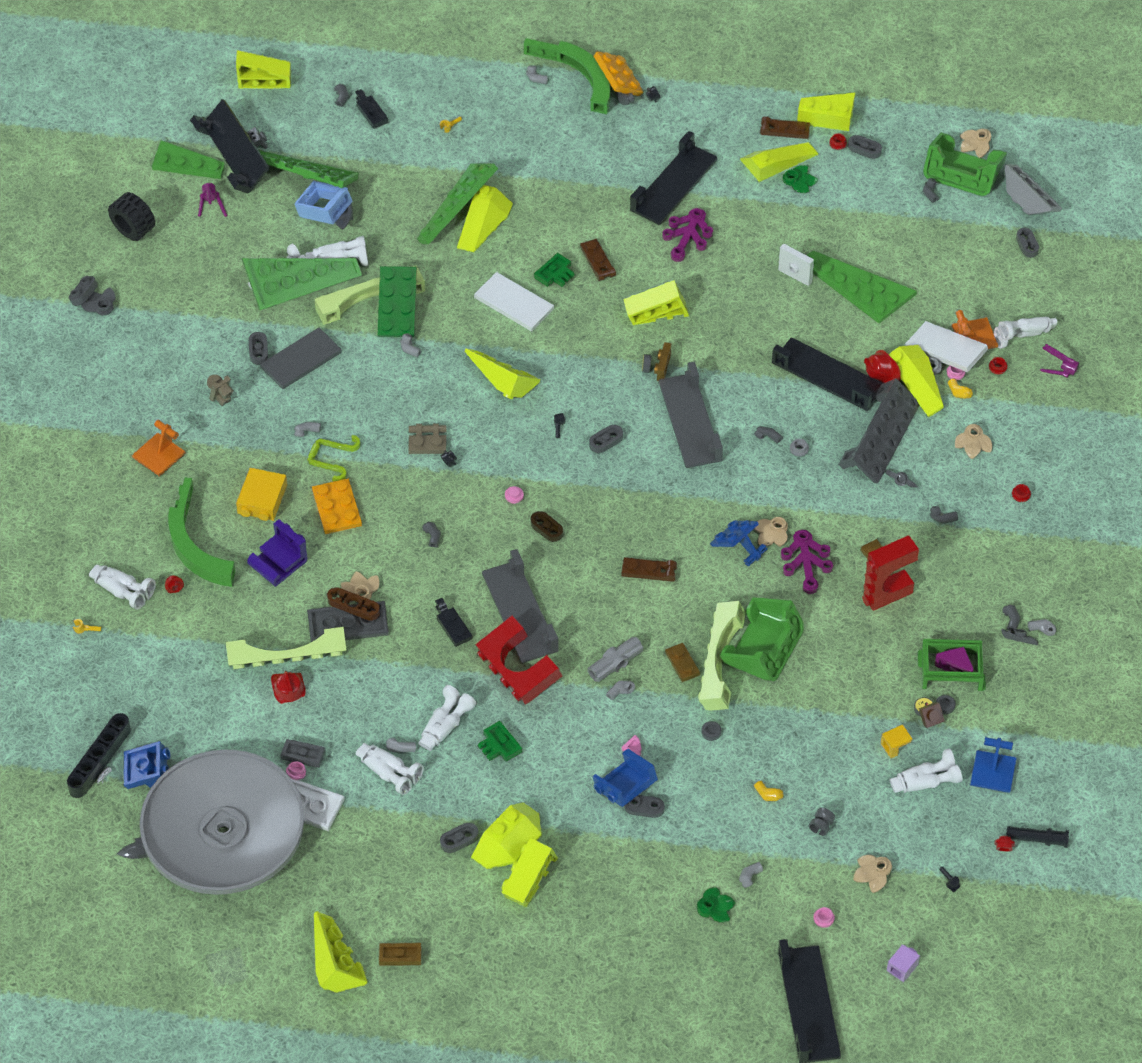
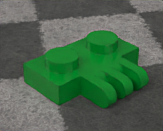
[534,252,575,287]
[477,720,523,762]

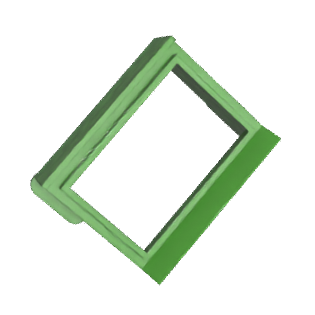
[918,639,986,691]

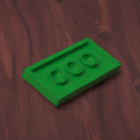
[377,266,417,337]

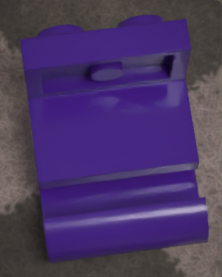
[247,519,308,587]

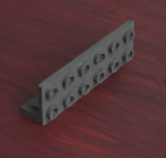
[659,361,723,468]
[838,378,919,483]
[482,549,559,663]

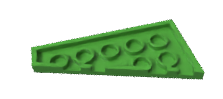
[258,150,359,188]
[417,163,498,244]
[806,251,917,324]
[242,258,362,310]

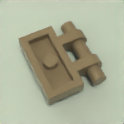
[408,423,446,454]

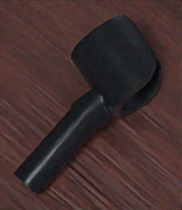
[554,413,565,438]
[939,866,960,892]

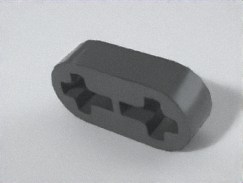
[1016,228,1039,258]

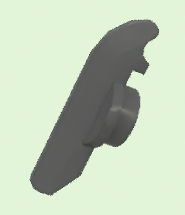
[886,469,918,487]
[1001,629,1038,646]

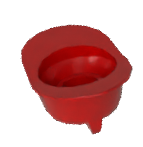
[864,350,901,383]
[271,671,305,704]

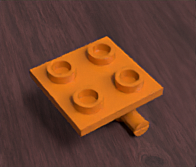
[952,310,998,349]
[132,419,185,477]

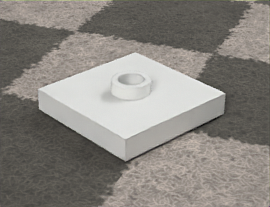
[778,244,814,286]

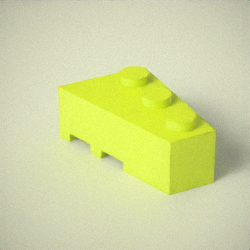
[236,50,291,89]
[797,93,855,131]
[623,280,689,325]
[501,838,558,907]

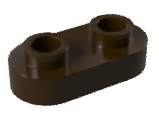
[530,511,563,542]

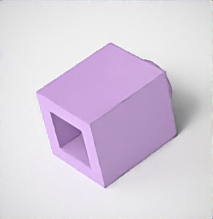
[887,944,920,982]

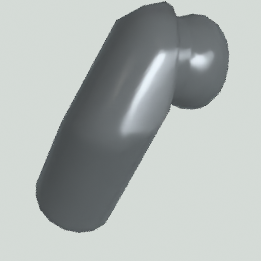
[334,84,349,107]
[615,91,635,105]
[923,178,939,203]
[754,426,783,444]
[930,506,958,524]
[422,521,441,548]
[1002,604,1021,632]

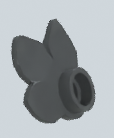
[81,287,116,315]

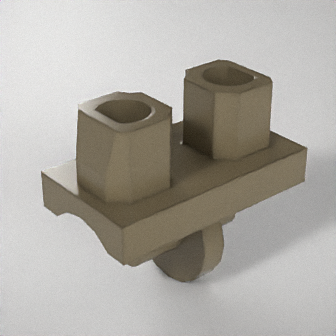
[207,375,233,406]

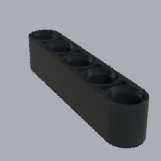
[67,713,131,798]

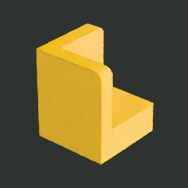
[881,724,912,758]

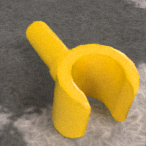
[440,117,462,133]
[73,619,101,634]

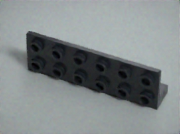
[190,99,269,193]
[630,131,717,225]
[772,337,883,411]
[778,939,841,1063]

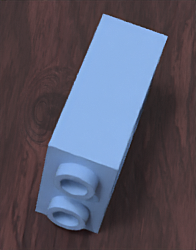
[294,181,353,224]

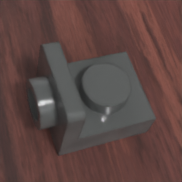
[247,127,268,149]

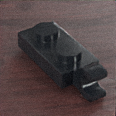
[355,89,388,129]
[435,598,473,647]

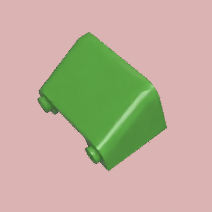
[923,132,1007,196]
[720,597,804,681]

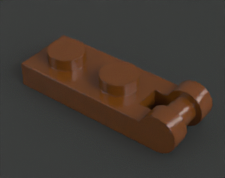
[760,116,810,139]
[580,238,616,281]
[621,557,677,582]

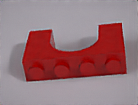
[862,535,919,611]
[475,616,562,705]

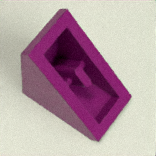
[934,647,973,672]

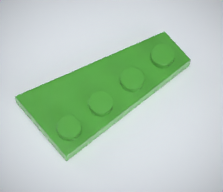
[152,140,225,179]

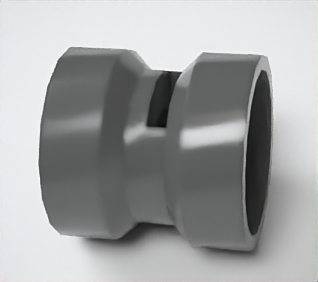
[809,808,836,836]

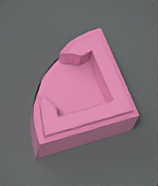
[622,735,642,756]

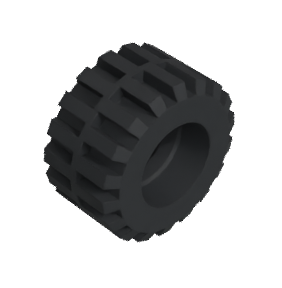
[108,192,156,241]

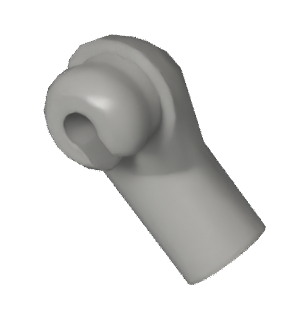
[526,65,548,84]
[400,334,421,358]
[294,422,321,437]
[1027,619,1056,636]
[606,681,635,700]
[386,738,416,752]
[739,862,763,888]

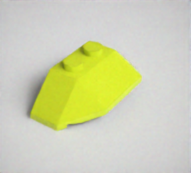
[471,802,542,869]

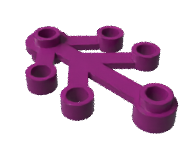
[662,208,713,262]
[780,530,833,594]

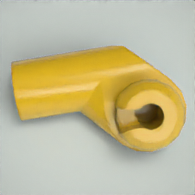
[948,379,973,399]
[754,781,784,801]

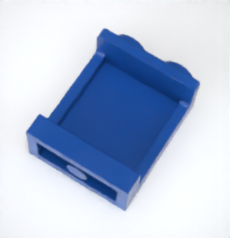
[592,749,658,807]

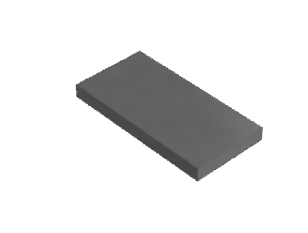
[260,327,342,389]
[307,601,389,642]

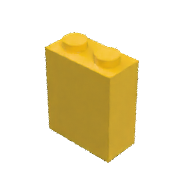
[236,468,287,521]

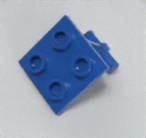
[710,520,768,566]
[970,737,1017,793]

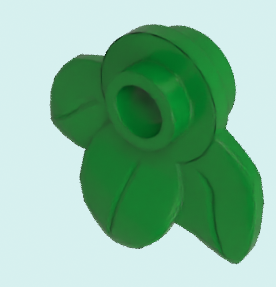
[782,165,818,193]
[696,887,736,923]

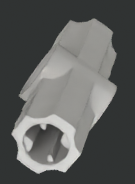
[588,637,643,682]

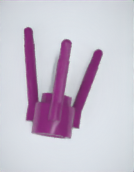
[198,183,227,217]
[1040,344,1080,378]

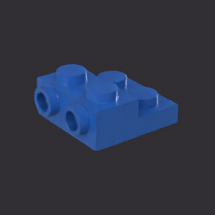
[124,741,171,789]

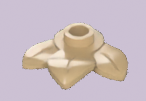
[960,129,991,158]
[955,424,992,459]
[753,517,788,547]
[341,572,379,603]
[853,855,892,893]

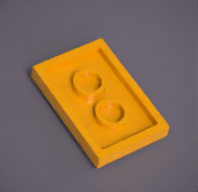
[594,51,644,96]
[312,478,362,534]

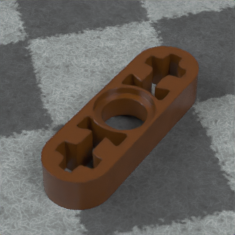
[327,587,380,621]

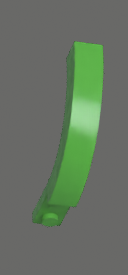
[524,38,610,114]
[168,477,236,587]

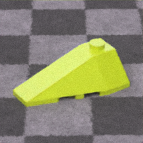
[740,142,818,182]
[457,185,513,252]
[888,345,944,417]
[464,348,541,399]
[314,911,368,993]

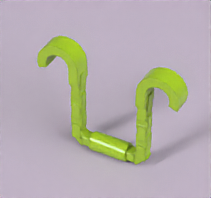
[307,435,361,482]

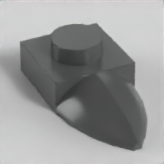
[335,203,353,230]
[117,837,148,859]

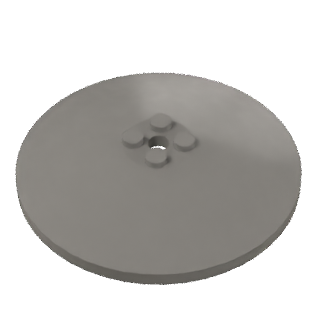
[140,750,304,894]

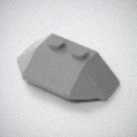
[1005,164,1062,215]

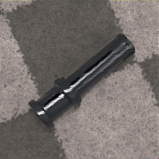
[1006,826,1069,848]

